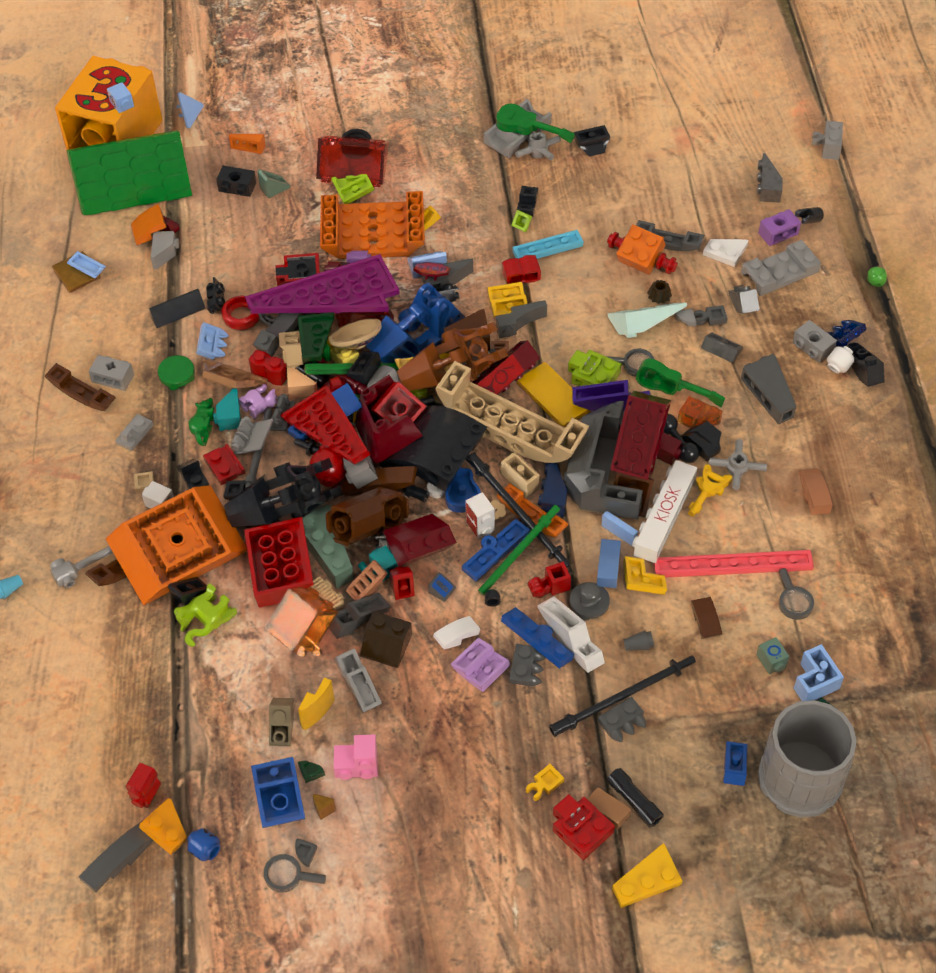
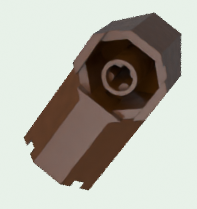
[325,487,409,546]

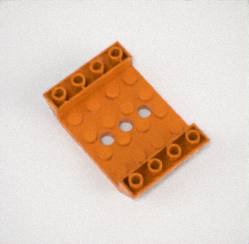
[320,191,425,259]

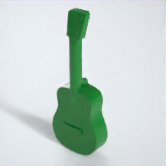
[496,103,575,143]
[636,359,725,407]

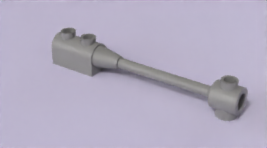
[50,546,113,588]

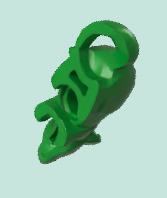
[188,398,214,446]

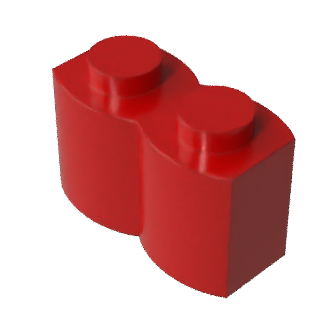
[502,255,541,284]
[248,350,287,386]
[126,763,161,808]

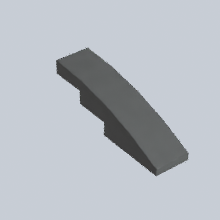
[79,820,154,892]

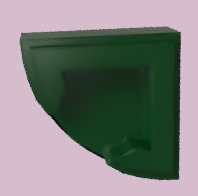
[298,761,325,783]

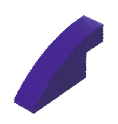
[572,380,651,411]

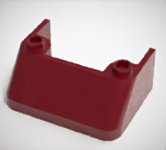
[355,375,423,463]

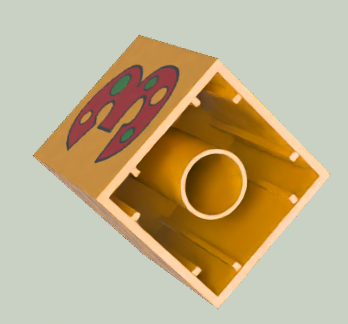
[55,55,163,150]

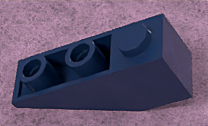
[538,463,567,517]

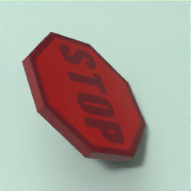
[413,262,451,281]

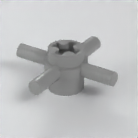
[515,132,561,160]

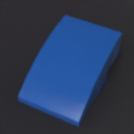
[251,757,305,828]

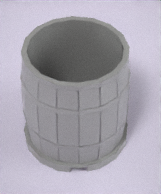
[758,700,857,818]

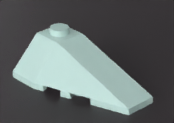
[607,302,687,338]

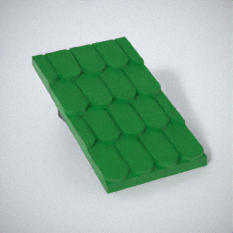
[66,130,193,216]

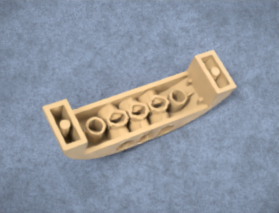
[436,361,589,463]

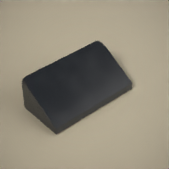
[346,351,382,385]

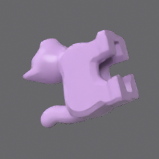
[238,384,278,420]

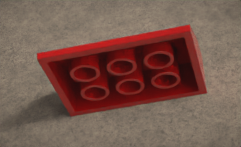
[244,517,314,608]

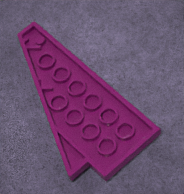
[245,254,400,314]

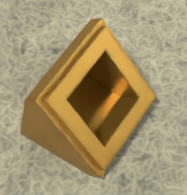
[313,794,336,820]

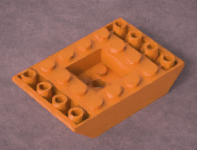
[105,485,247,606]

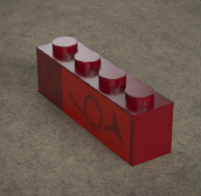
[472,340,540,395]

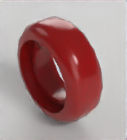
[221,295,260,330]

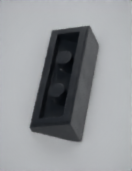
[149,289,205,328]

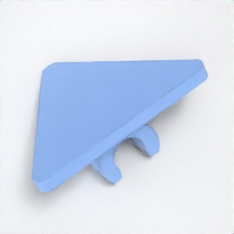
[176,92,204,128]

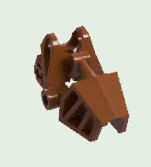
[397,322,509,391]

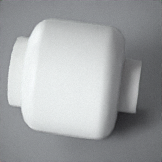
[827,346,855,374]

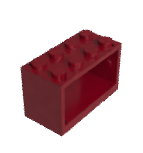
[610,391,672,480]

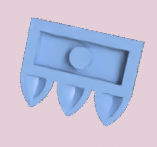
[196,322,229,360]

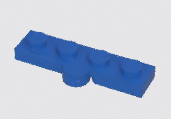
[462,519,530,582]
[501,607,574,669]

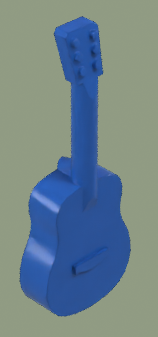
[445,467,481,513]

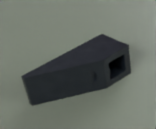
[847,343,885,387]

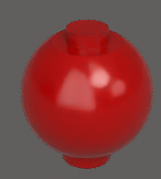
[309,445,347,487]

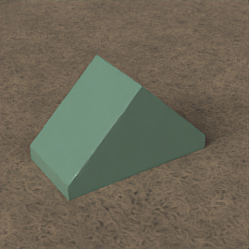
[258,169,291,198]

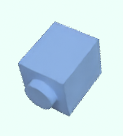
[107,82,134,113]

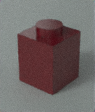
[657,433,682,465]

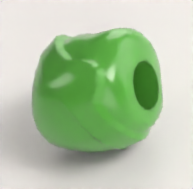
[868,267,887,287]

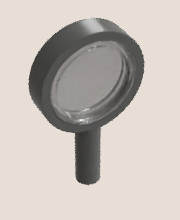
[779,568,814,620]

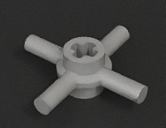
[709,439,767,490]

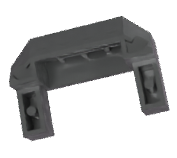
[563,401,643,519]

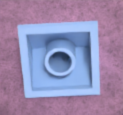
[407,251,447,279]

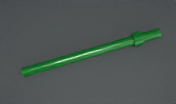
[478,505,560,596]

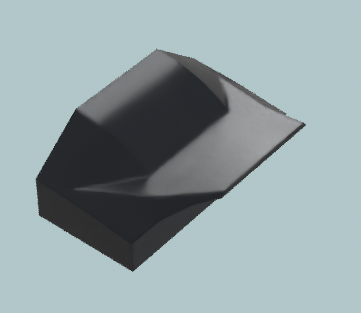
[574,125,610,157]
[681,421,722,462]

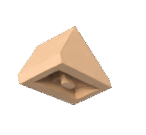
[287,366,318,398]

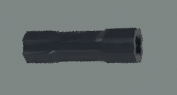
[607,768,664,828]

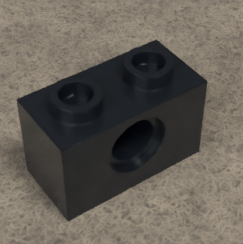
[216,165,257,197]

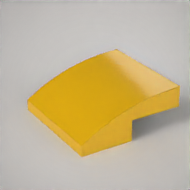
[487,282,528,318]
[298,678,335,730]

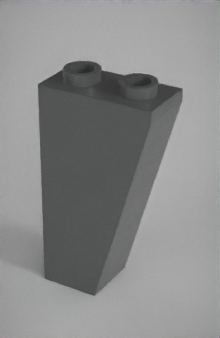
[741,353,796,425]

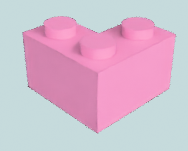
[334,734,378,780]

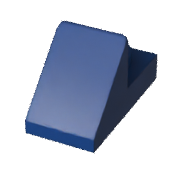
[332,383,362,416]

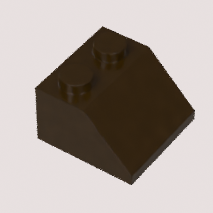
[360,611,412,668]

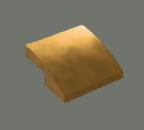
[52,251,100,293]

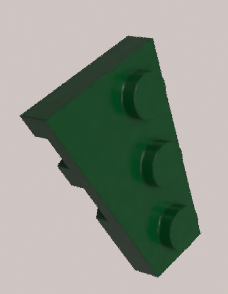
[298,312,334,363]

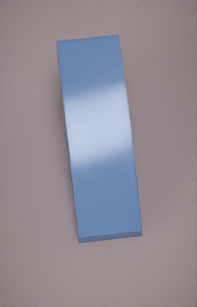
[597,539,621,588]

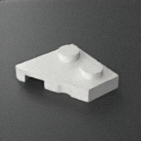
[703,239,749,267]

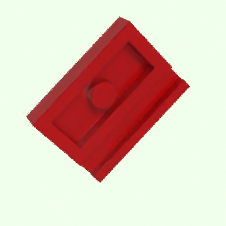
[203,444,246,485]

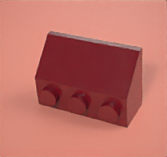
[383,514,457,567]

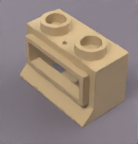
[279,331,303,368]

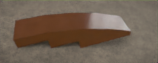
[342,466,417,496]

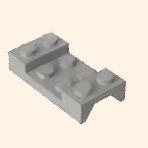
[484,99,552,158]
[741,240,821,296]

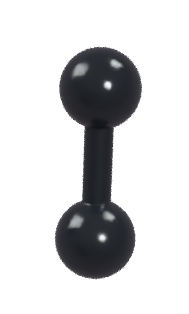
[663,414,699,463]

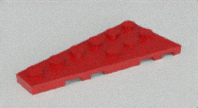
[280,385,371,465]

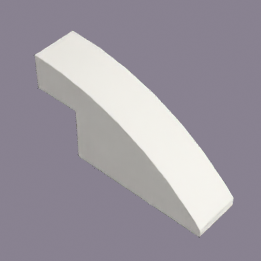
[537,596,605,673]

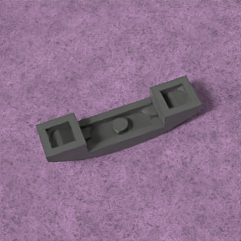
[636,220,704,251]

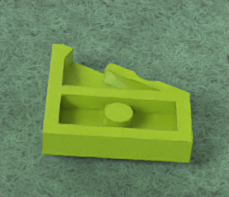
[331,174,375,204]

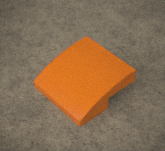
[131,204,166,245]

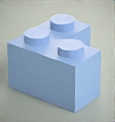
[793,644,844,701]

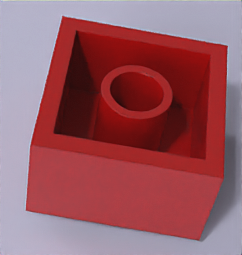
[370,381,426,423]

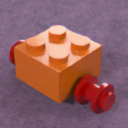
[607,224,678,275]

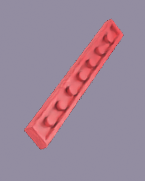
[653,550,814,578]

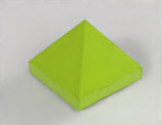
[511,210,532,232]

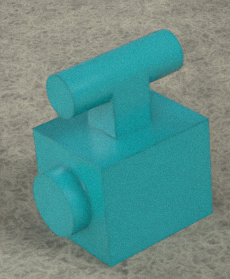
[358,545,398,582]

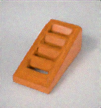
[229,134,266,154]

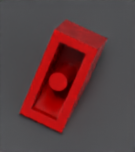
[389,566,415,600]

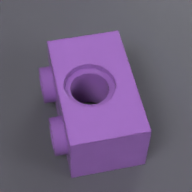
[758,209,801,246]

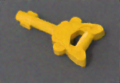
[688,464,732,517]

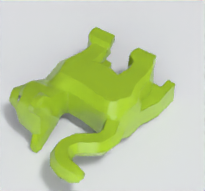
[174,583,237,647]

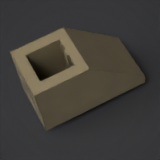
[269,698,294,746]

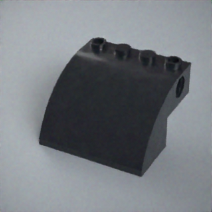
[378,406,487,492]

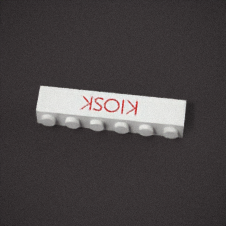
[632,460,697,563]

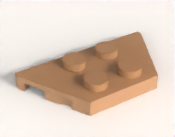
[202,358,267,389]

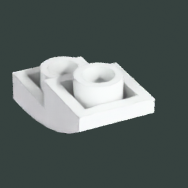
[433,616,480,649]

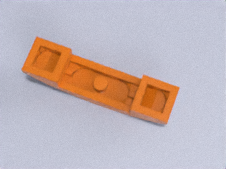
[497,483,568,537]

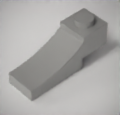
[334,648,382,713]

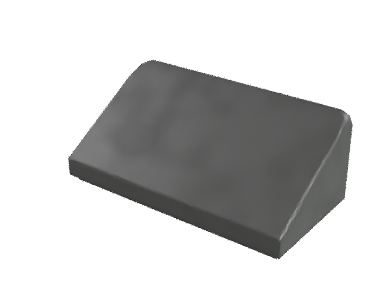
[701,332,743,362]

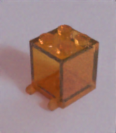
[264,587,338,657]

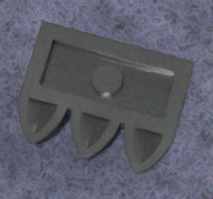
[509,644,546,686]
[597,696,646,742]

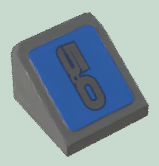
[428,572,456,602]

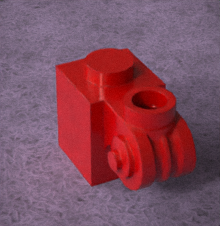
[527,561,571,598]

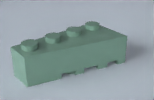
[302,503,354,589]

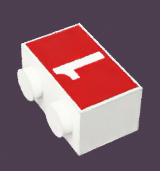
[466,492,495,539]

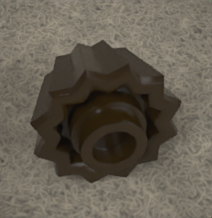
[647,280,672,304]

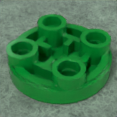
[158,355,195,390]

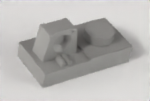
[115,414,153,451]

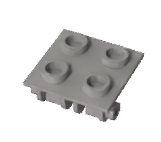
[231,416,273,455]

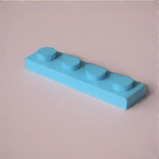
[513,230,584,259]

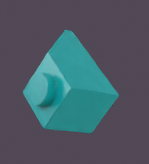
[213,388,241,431]

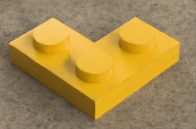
[623,556,667,595]

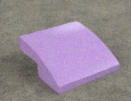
[451,638,510,692]

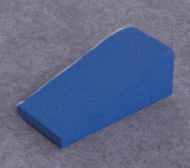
[723,741,748,786]

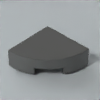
[295,838,317,867]

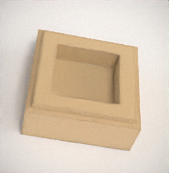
[134,471,154,493]

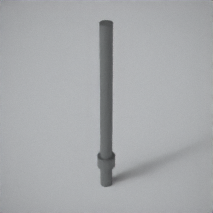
[244,408,273,488]

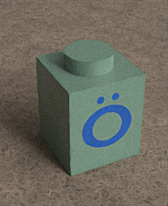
[756,637,790,674]

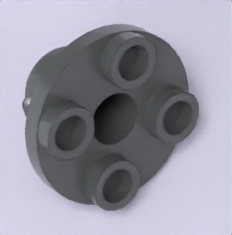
[570,582,610,620]

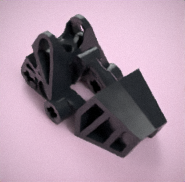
[224,458,343,527]

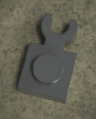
[694,305,728,326]

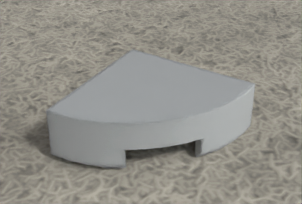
[674,309,696,326]

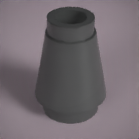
[623,630,654,651]

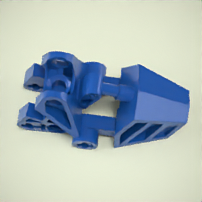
[366,283,465,363]

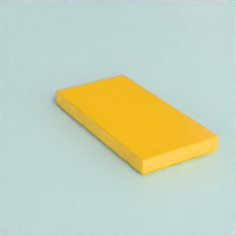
[517,362,591,428]

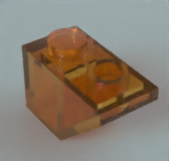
[678,396,723,428]

